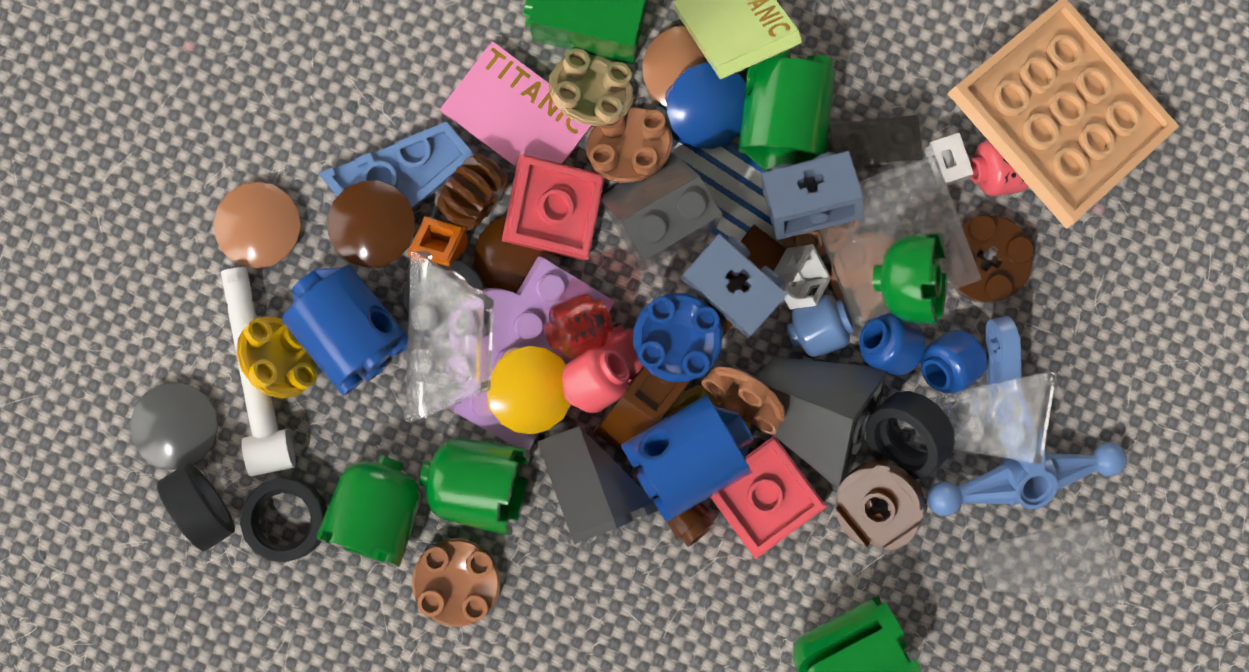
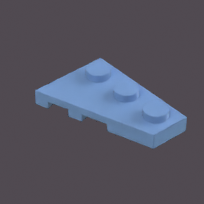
[318,122,475,210]

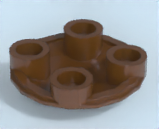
[327,180,416,268]
[474,215,561,293]

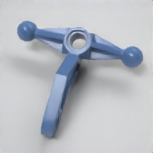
[927,316,1127,516]

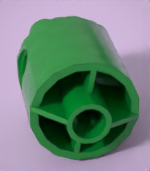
[738,50,836,172]

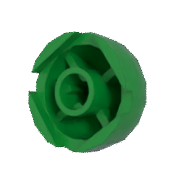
[873,233,947,324]

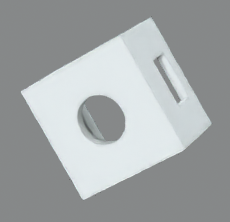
[923,133,974,190]
[774,244,831,310]

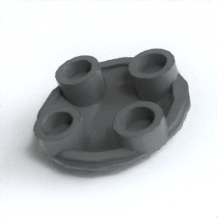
[130,382,219,470]

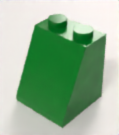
[523,0,649,65]

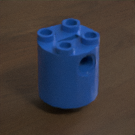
[281,265,413,396]
[621,395,754,523]

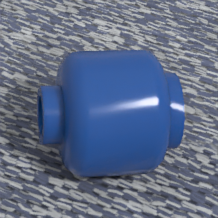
[860,313,926,376]
[921,330,987,395]

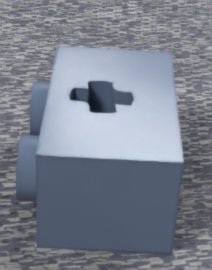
[761,151,864,240]
[681,234,788,338]

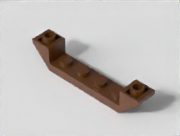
[595,224,786,458]

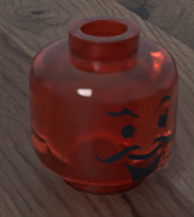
[543,293,613,359]

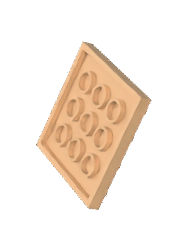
[948,0,1179,229]

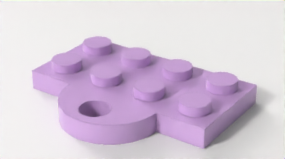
[449,256,615,451]

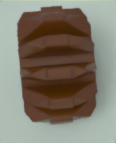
[437,153,509,231]

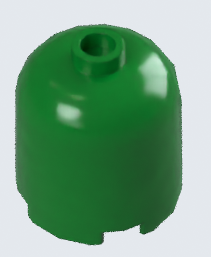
[420,438,530,535]
[316,455,421,567]

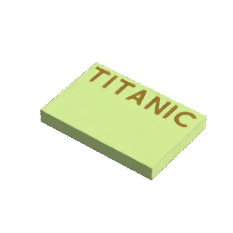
[673,0,802,79]

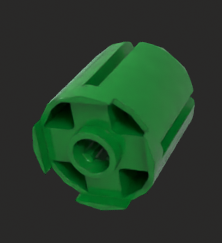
[793,594,922,672]

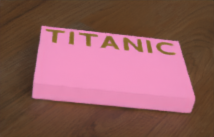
[440,41,593,168]

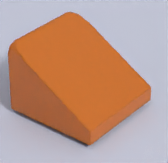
[408,216,468,267]

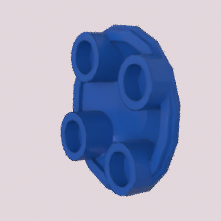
[665,62,746,149]
[633,293,722,382]

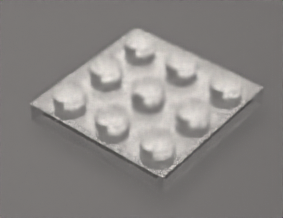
[819,155,982,326]

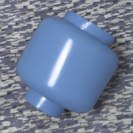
[786,293,855,358]

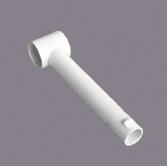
[221,267,296,476]

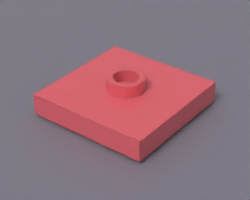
[502,154,604,261]
[710,435,827,559]

